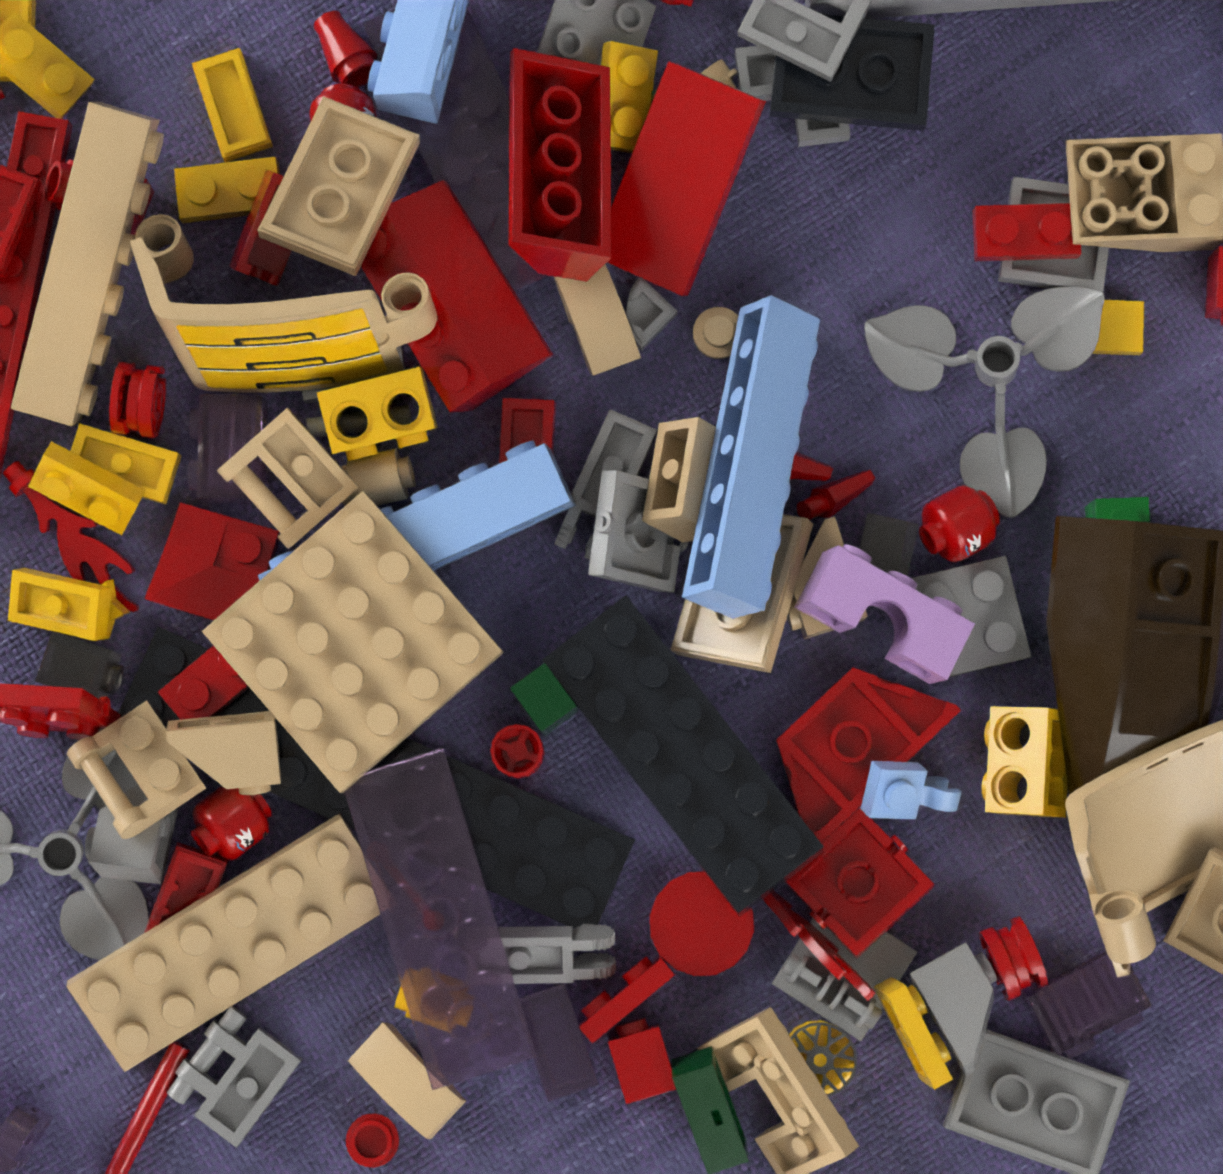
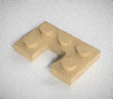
[697,1007,859,1174]

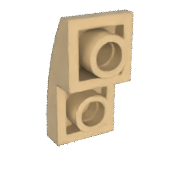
[553,264,641,376]
[348,1022,466,1139]

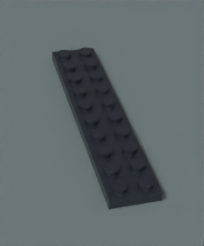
[118,627,635,929]

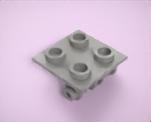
[536,0,656,65]
[771,918,917,1041]

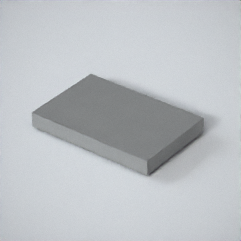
[943,1029,1130,1174]

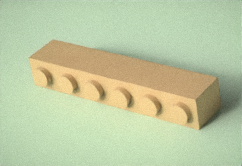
[11,102,164,426]

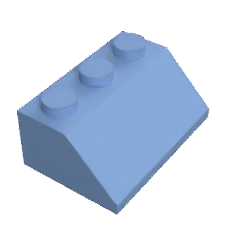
[367,0,469,124]

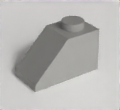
[85,784,179,885]
[910,942,998,1077]

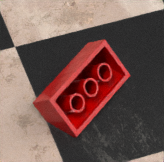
[508,48,611,282]
[361,180,553,412]

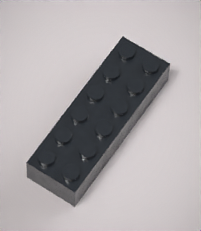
[542,595,824,917]

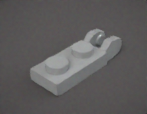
[555,409,657,560]
[465,924,616,984]

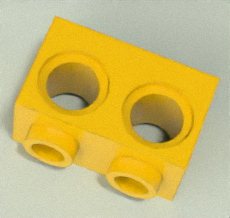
[316,367,438,461]
[981,706,1068,818]

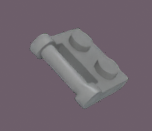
[737,0,872,82]

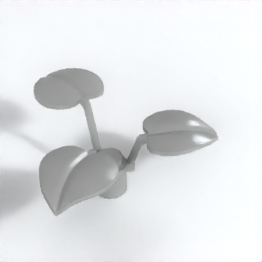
[864,286,1104,518]
[0,750,148,960]

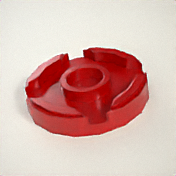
[649,871,754,976]

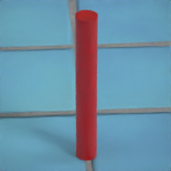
[104,1041,190,1174]

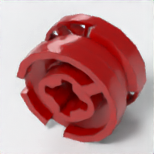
[109,361,167,438]
[978,916,1048,1001]

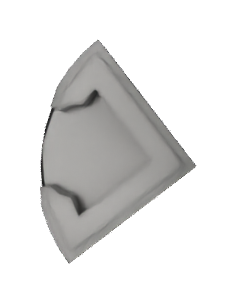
[626,277,678,351]

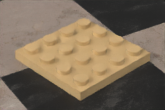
[202,491,504,793]

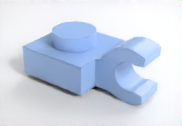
[860,761,962,819]

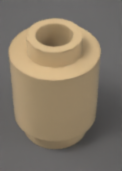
[341,448,416,507]

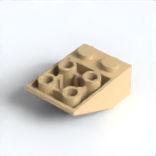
[1065,133,1223,252]

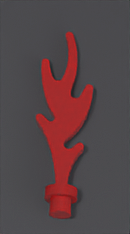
[2,460,139,612]
[762,891,876,1001]

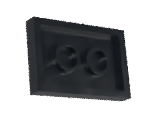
[769,14,935,131]

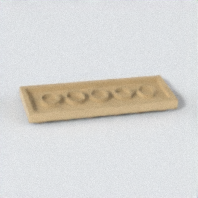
[66,813,397,1072]

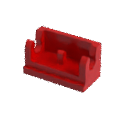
[229,170,292,286]

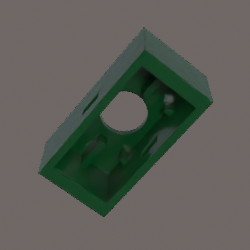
[510,663,578,736]
[672,1046,749,1174]

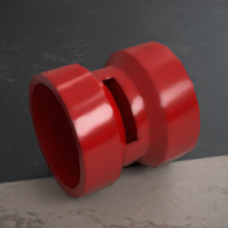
[490,724,545,779]

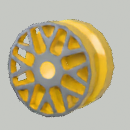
[789,1020,857,1097]

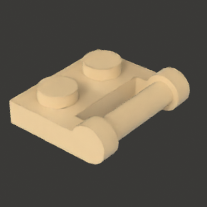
[217,407,358,549]
[67,701,206,839]

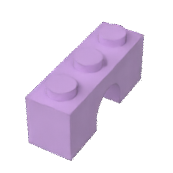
[795,544,975,684]

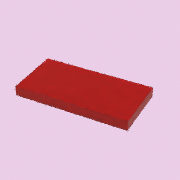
[607,61,766,296]

